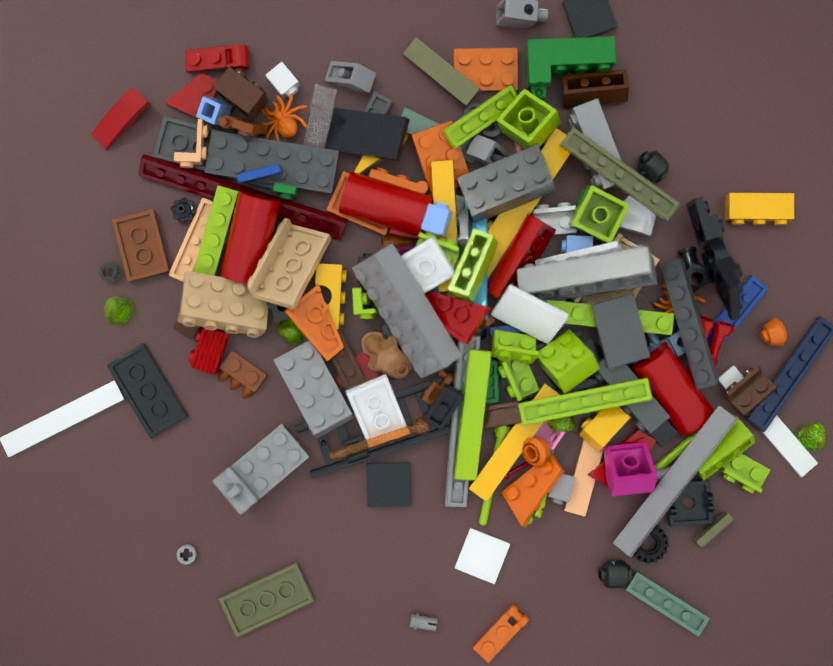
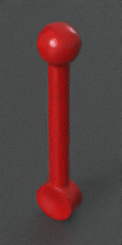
[503,462,531,480]

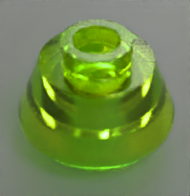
[104,297,133,325]
[277,319,304,344]
[547,415,576,432]
[798,423,827,451]

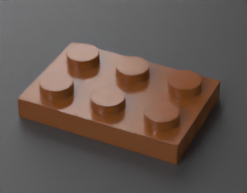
[112,209,170,282]

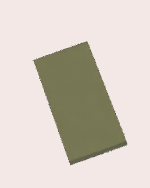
[218,561,315,638]

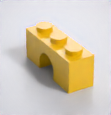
[315,264,347,330]

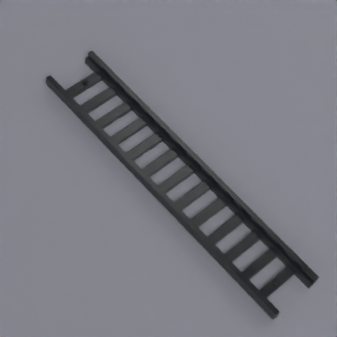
[295,331,598,479]

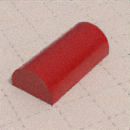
[339,171,433,238]
[220,190,281,284]
[488,213,556,299]
[631,342,714,435]

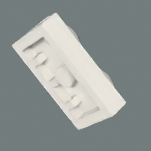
[531,202,577,235]

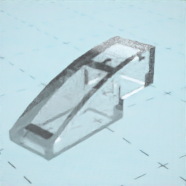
[303,83,337,149]

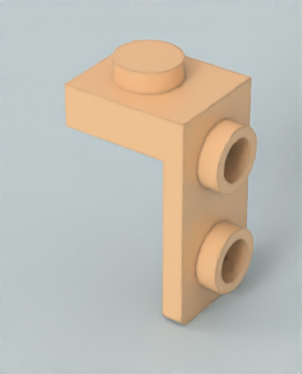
[174,119,209,168]

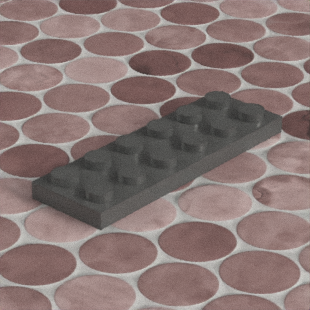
[152,116,274,190]
[205,130,339,194]

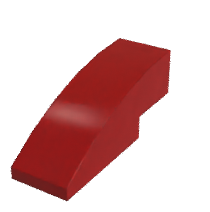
[91,86,151,150]

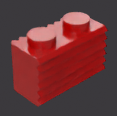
[188,327,230,375]

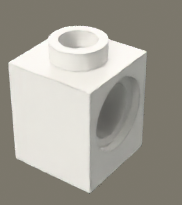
[266,62,300,99]

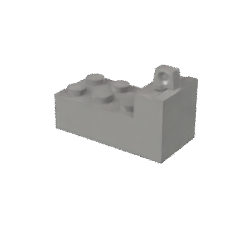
[212,423,311,515]

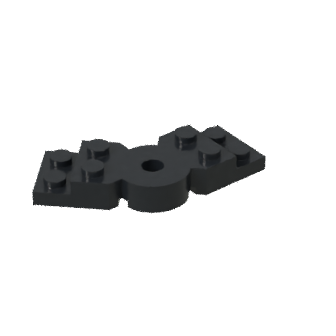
[686,196,743,321]

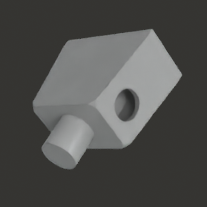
[496,0,548,28]

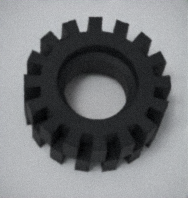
[634,525,669,563]

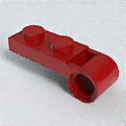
[185,45,249,73]

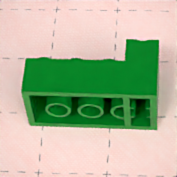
[524,36,616,100]

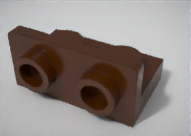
[726,366,777,417]

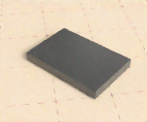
[590,294,650,369]

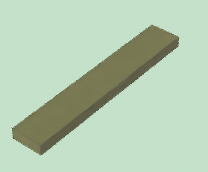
[560,127,680,222]

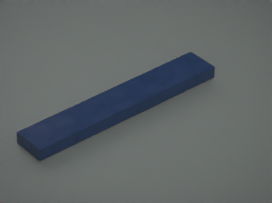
[746,316,833,432]

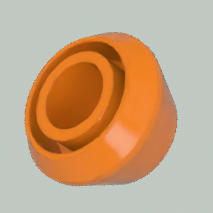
[760,318,787,346]
[522,437,550,466]

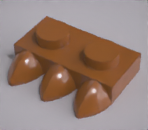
[218,350,267,399]

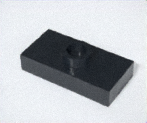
[423,383,465,430]

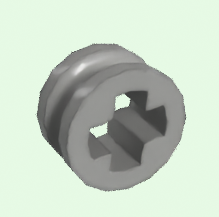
[176,544,197,565]

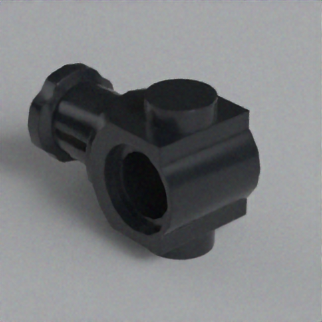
[678,246,712,292]

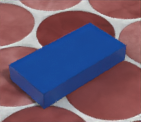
[236,164,283,183]

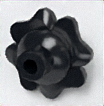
[170,197,197,223]

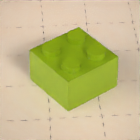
[496,88,561,149]
[568,185,630,244]
[537,329,600,394]

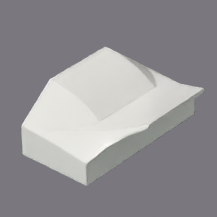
[618,196,656,237]

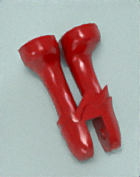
[688,315,735,376]

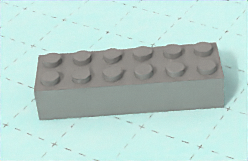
[352,243,462,378]
[517,245,657,302]

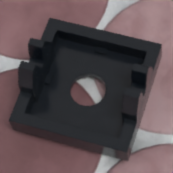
[668,480,715,527]

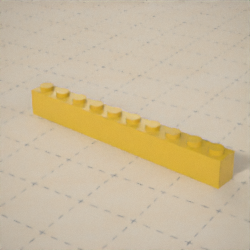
[441,128,570,301]

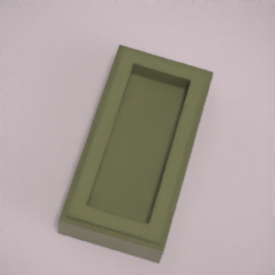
[692,511,733,548]

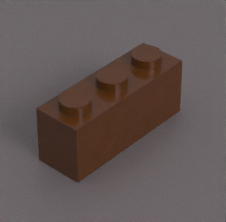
[562,69,629,108]

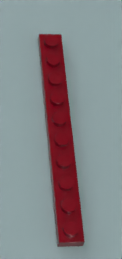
[138,154,347,240]

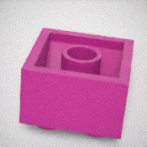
[604,442,658,497]

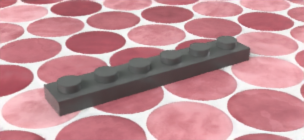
[660,258,719,389]

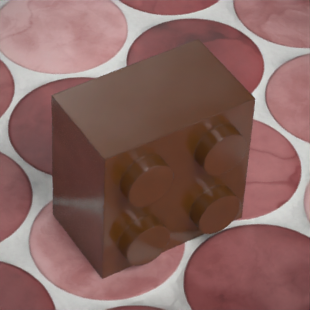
[213,67,268,121]

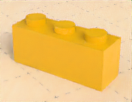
[725,193,794,225]

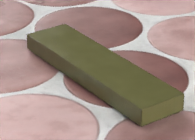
[403,37,481,107]

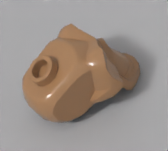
[361,331,413,380]

